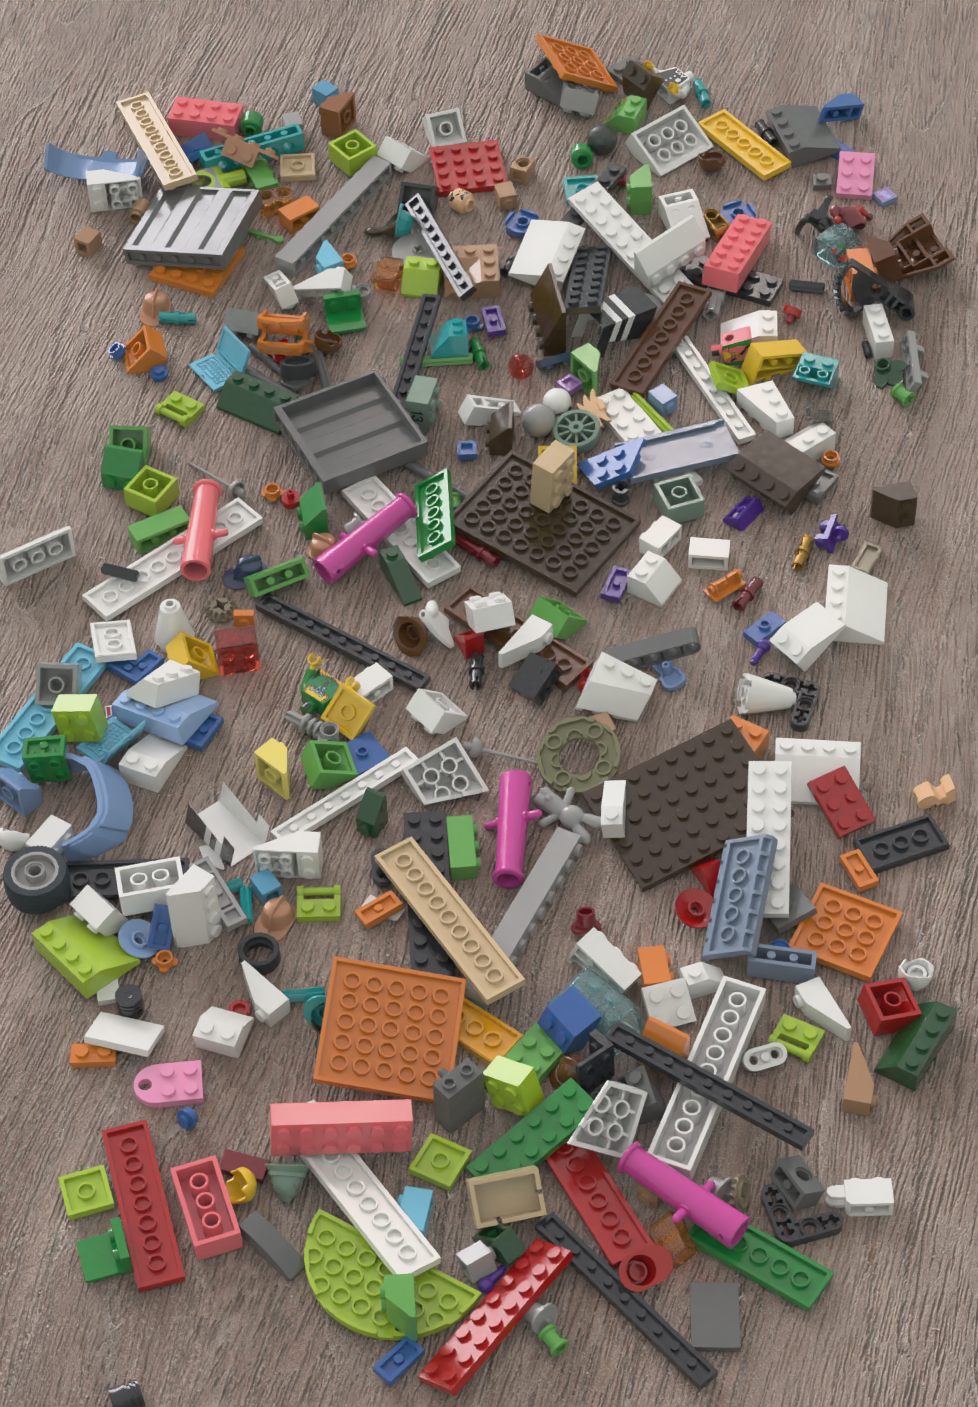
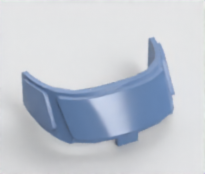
[44,143,148,180]
[61,753,133,862]

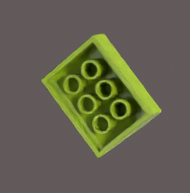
[31,915,141,999]

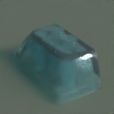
[548,966,644,1058]

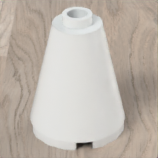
[154,599,195,653]
[737,673,796,715]

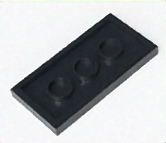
[852,814,950,874]

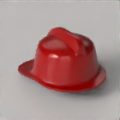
[618,1244,673,1292]

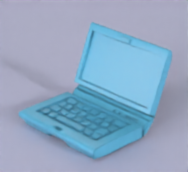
[189,325,251,392]
[76,716,146,764]

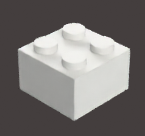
[464,592,516,633]

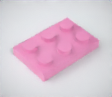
[836,151,875,200]

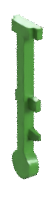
[247,229,284,244]

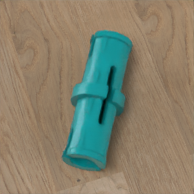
[692,78,711,108]
[159,311,197,325]

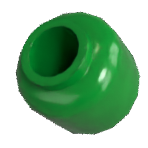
[240,111,264,137]
[570,143,593,169]

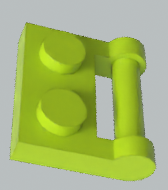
[154,390,205,428]
[296,884,341,922]
[767,1014,825,1063]

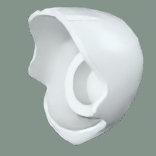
[898,958,934,991]

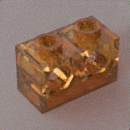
[259,185,295,218]

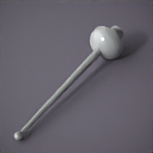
[187,460,247,499]
[463,737,538,764]

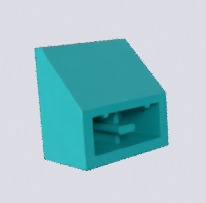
[792,352,840,389]

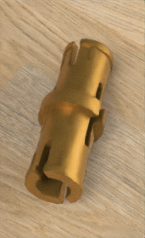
[791,535,814,571]

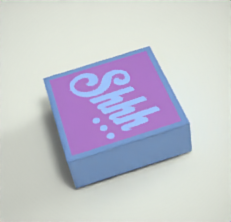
[872,187,897,207]

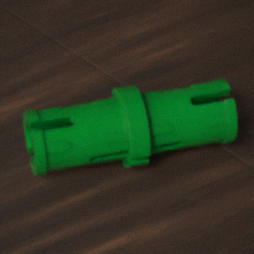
[469,337,490,370]

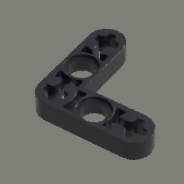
[762,672,820,732]
[761,1184,843,1247]

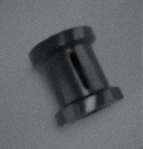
[612,481,630,507]

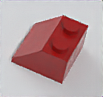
[857,977,922,1036]

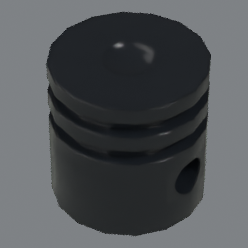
[115,984,145,1019]
[108,1379,146,1407]

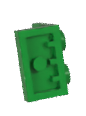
[323,289,366,334]
[22,735,73,783]
[76,1217,133,1283]

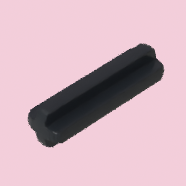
[789,279,825,294]
[101,563,139,582]

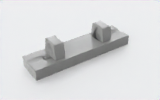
[900,330,928,394]
[189,856,248,932]

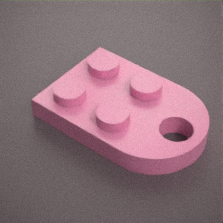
[134,1060,204,1108]

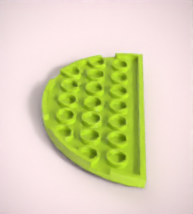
[304,1209,482,1341]

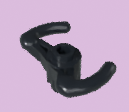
[794,194,834,235]

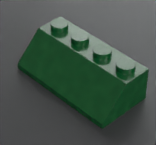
[216,370,299,435]
[874,1001,958,1091]

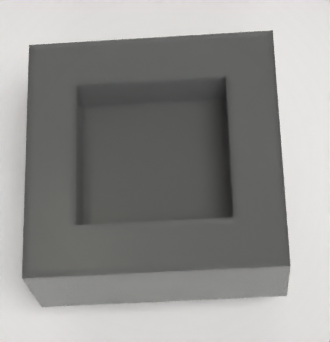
[812,173,832,191]

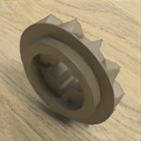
[205,595,237,622]
[729,1174,750,1212]

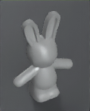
[534,787,601,845]

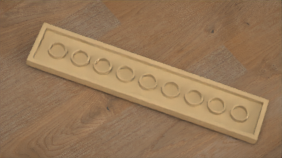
[116,92,198,191]
[374,836,526,1005]

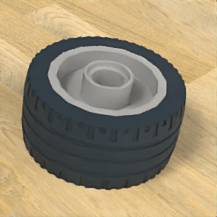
[3,846,71,914]

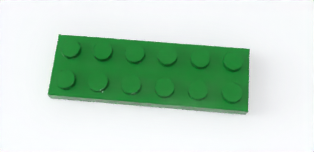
[414,468,456,563]
[466,1078,594,1177]
[685,1224,834,1313]

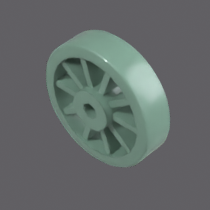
[553,409,601,454]

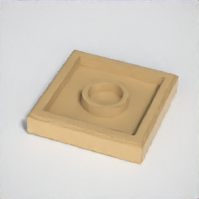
[280,153,316,182]

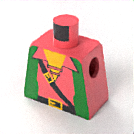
[711,326,753,365]

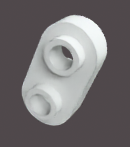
[742,1042,787,1072]

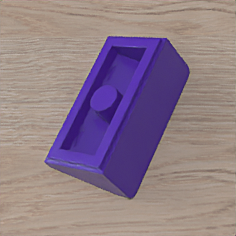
[723,497,764,531]

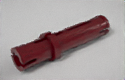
[455,531,500,568]

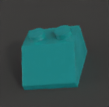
[430,318,469,358]

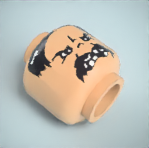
[448,188,475,214]

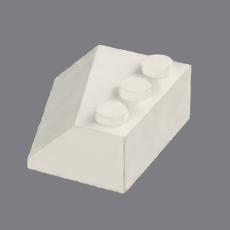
[574,652,657,722]
[126,660,200,708]
[400,737,489,805]
[567,1080,648,1158]

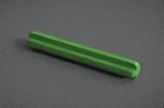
[399,353,473,367]

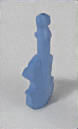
[644,638,686,691]

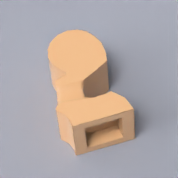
[912,774,956,809]

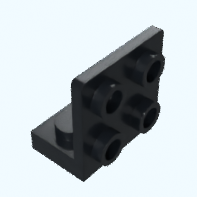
[509,652,564,706]
[576,1029,615,1094]

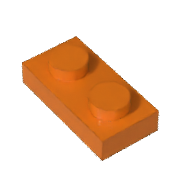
[839,849,879,892]
[354,890,404,930]
[70,1043,118,1068]

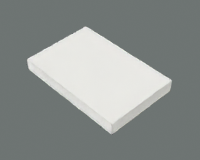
[90,620,137,663]
[84,1012,164,1057]

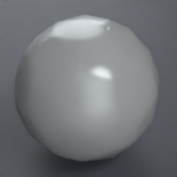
[522,403,556,437]

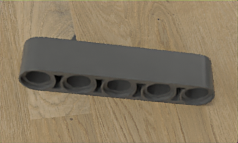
[603,627,701,669]

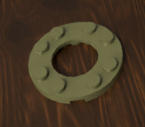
[537,716,622,796]

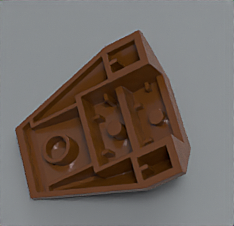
[873,213,955,281]

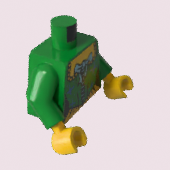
[300,653,361,716]

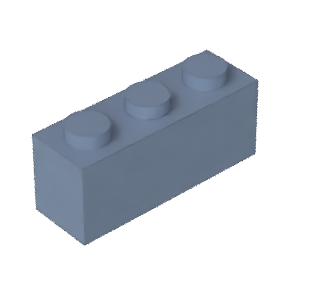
[747,944,817,983]

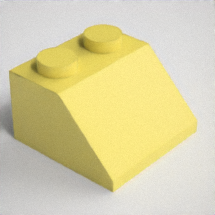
[254,738,290,800]

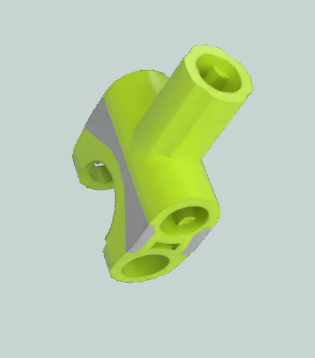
[192,166,247,188]

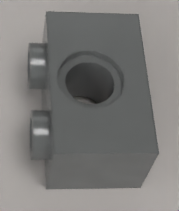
[769,1155,825,1210]

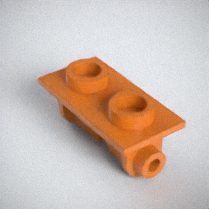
[703,569,747,603]

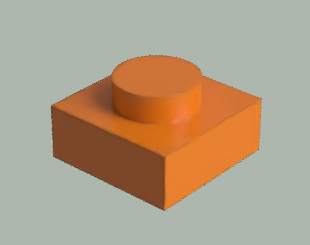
[233,609,256,629]

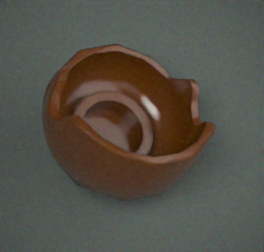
[698,151,726,172]
[314,329,342,353]

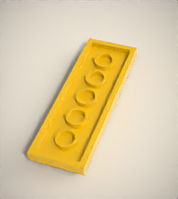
[698,109,791,181]

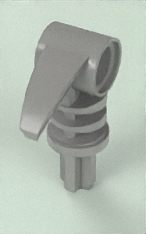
[285,710,340,750]

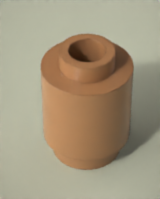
[129,198,151,224]

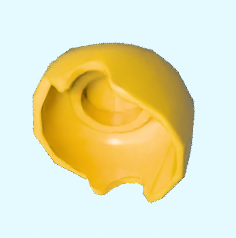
[225,1167,257,1205]

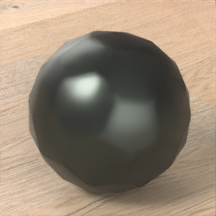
[586,124,617,155]

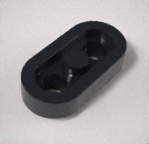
[371,848,392,887]

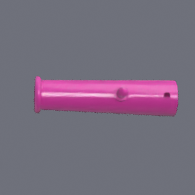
[313,492,418,585]
[484,770,542,889]
[618,1142,751,1249]

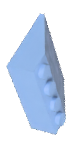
[112,688,219,745]

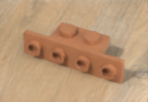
[212,127,279,169]

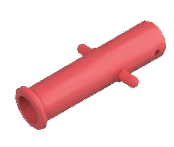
[173,479,229,581]

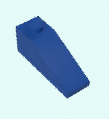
[818,93,865,123]

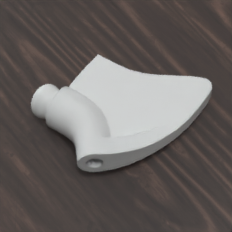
[419,600,455,649]

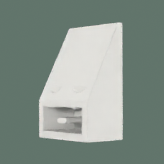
[86,169,143,212]
[658,189,710,240]
[253,831,323,879]

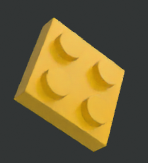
[320,683,377,740]

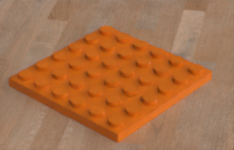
[312,956,466,1103]

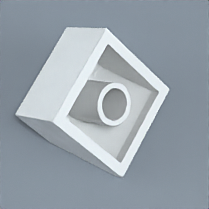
[422,108,467,147]
[377,136,429,173]
[627,551,682,607]
[406,688,468,734]
[70,885,129,937]
[192,1006,254,1059]

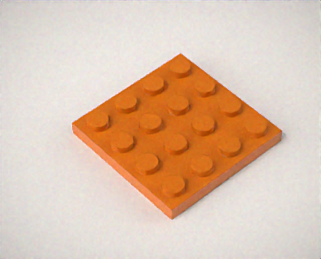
[536,33,619,93]
[148,246,246,298]
[789,882,903,983]

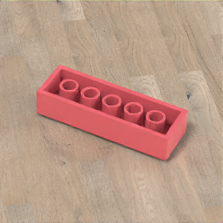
[702,214,772,293]
[270,1099,413,1156]

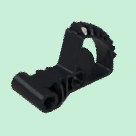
[832,258,915,321]

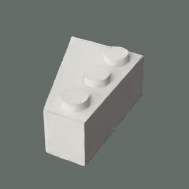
[736,381,794,438]

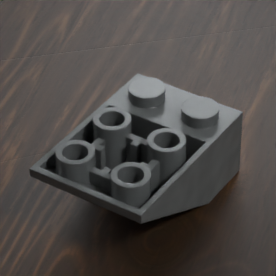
[525,56,582,106]
[588,1064,666,1125]

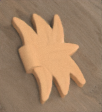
[577,389,612,428]

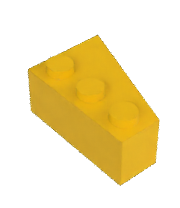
[740,339,808,386]

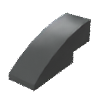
[239,1210,305,1282]

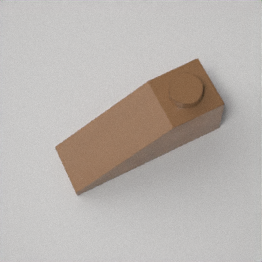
[842,1042,877,1116]

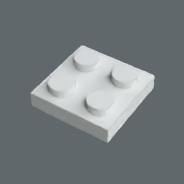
[641,977,697,1027]

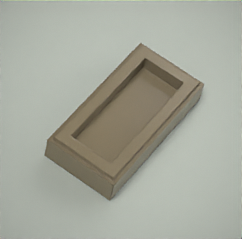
[850,541,884,575]

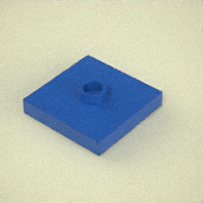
[347,731,390,779]

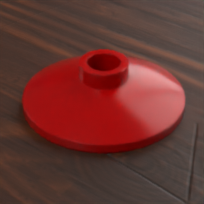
[675,888,713,929]

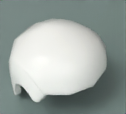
[543,388,572,414]
[0,827,30,852]

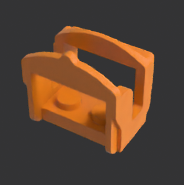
[257,309,315,356]

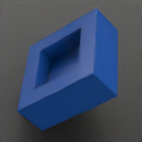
[457,440,477,461]

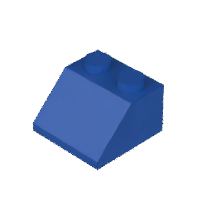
[537,986,602,1054]

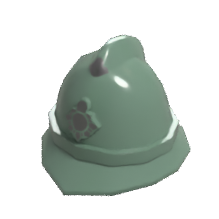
[264,1163,310,1203]

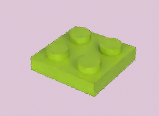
[708,360,749,396]
[409,1133,472,1191]
[58,1165,115,1221]

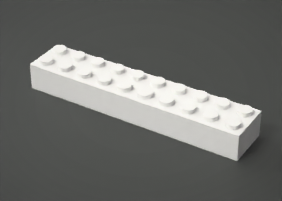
[648,976,766,1180]

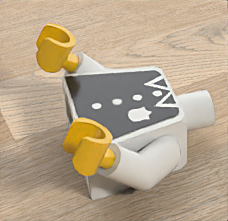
[644,60,694,105]

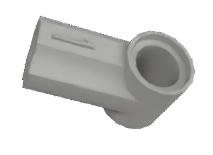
[703,287,726,321]

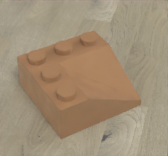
[444,244,500,299]

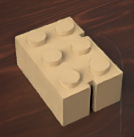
[530,440,575,513]
[465,1165,547,1229]

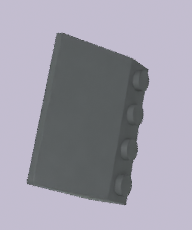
[766,105,841,168]

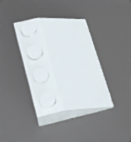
[625,105,714,177]
[508,220,586,291]
[825,564,888,645]
[774,738,861,805]

